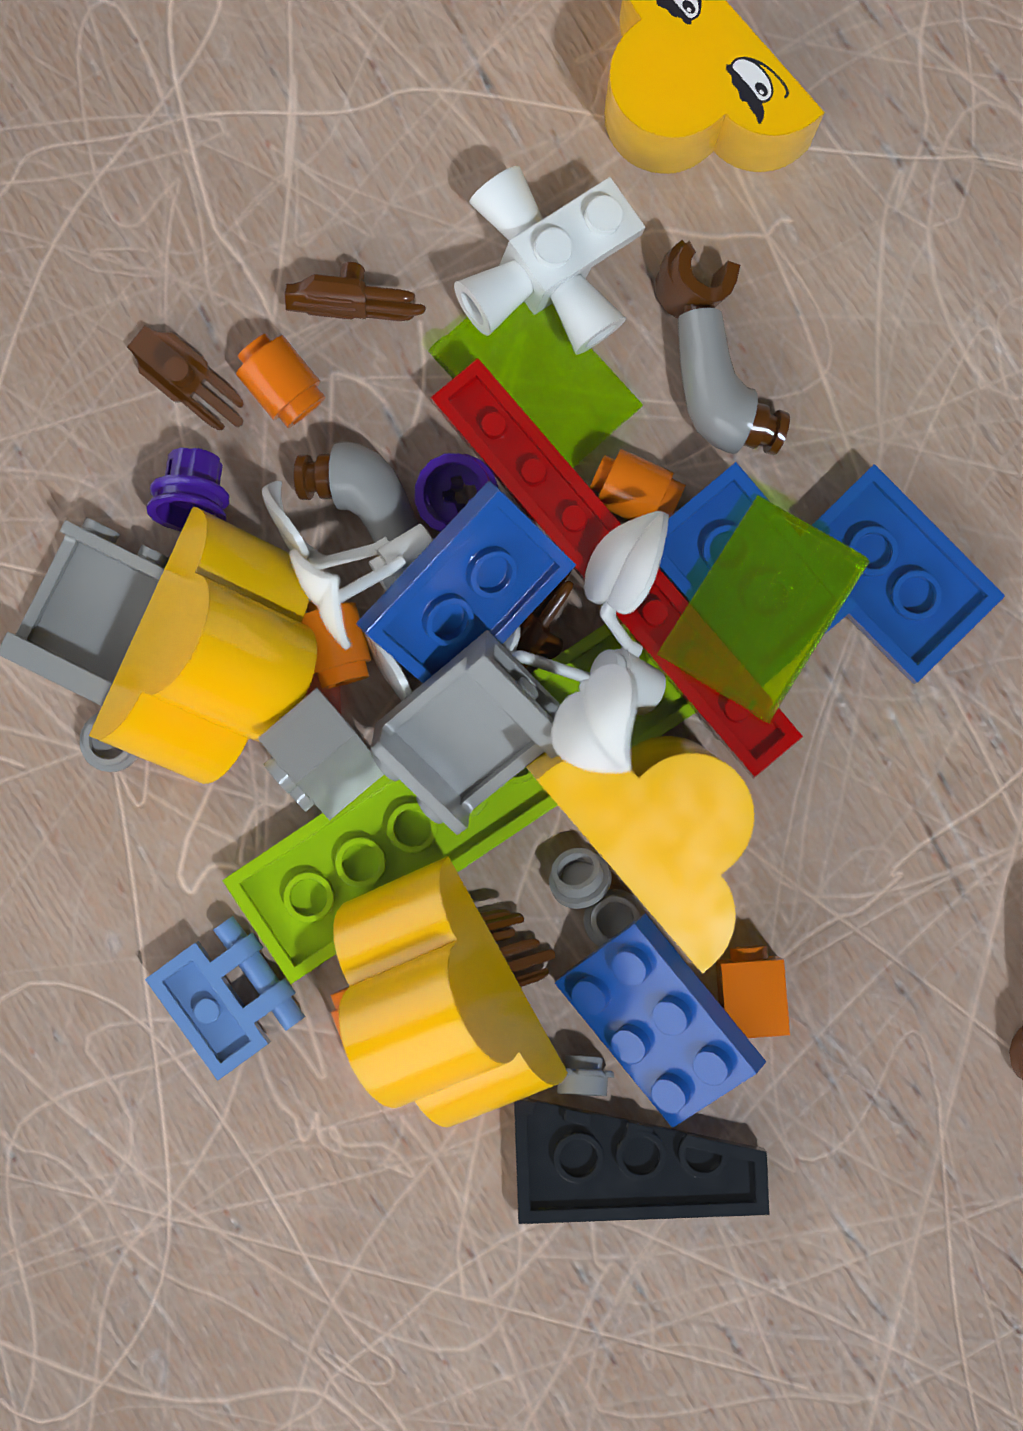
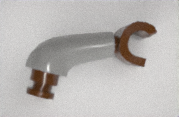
[655,239,790,455]
[294,442,418,543]

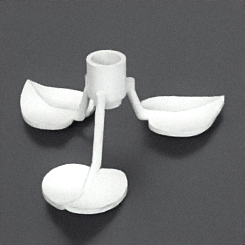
[262,481,433,701]
[502,511,669,773]

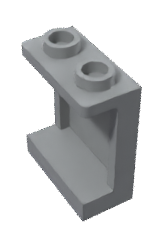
[0,517,169,706]
[370,630,561,835]

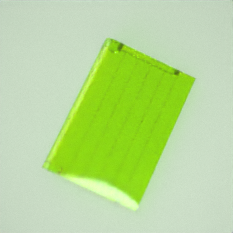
[428,302,643,469]
[657,495,870,723]

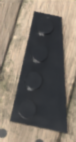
[514,1097,770,1224]

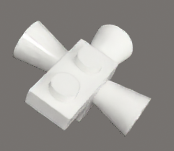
[454,165,646,355]

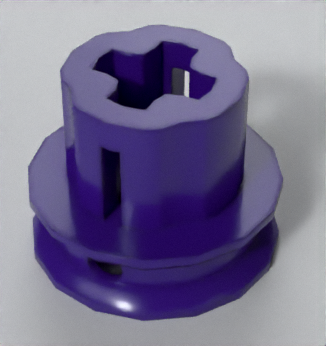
[147,447,230,532]
[415,453,498,532]

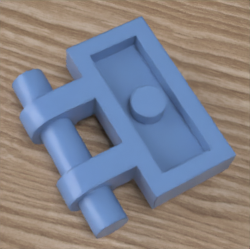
[145,916,306,1081]

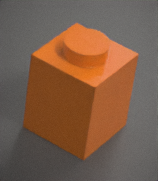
[716,945,790,1038]

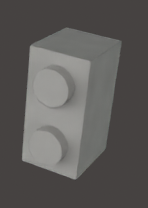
[257,688,384,820]

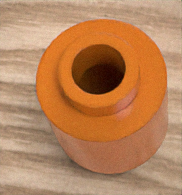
[236,333,326,428]
[590,449,686,520]
[301,601,372,690]

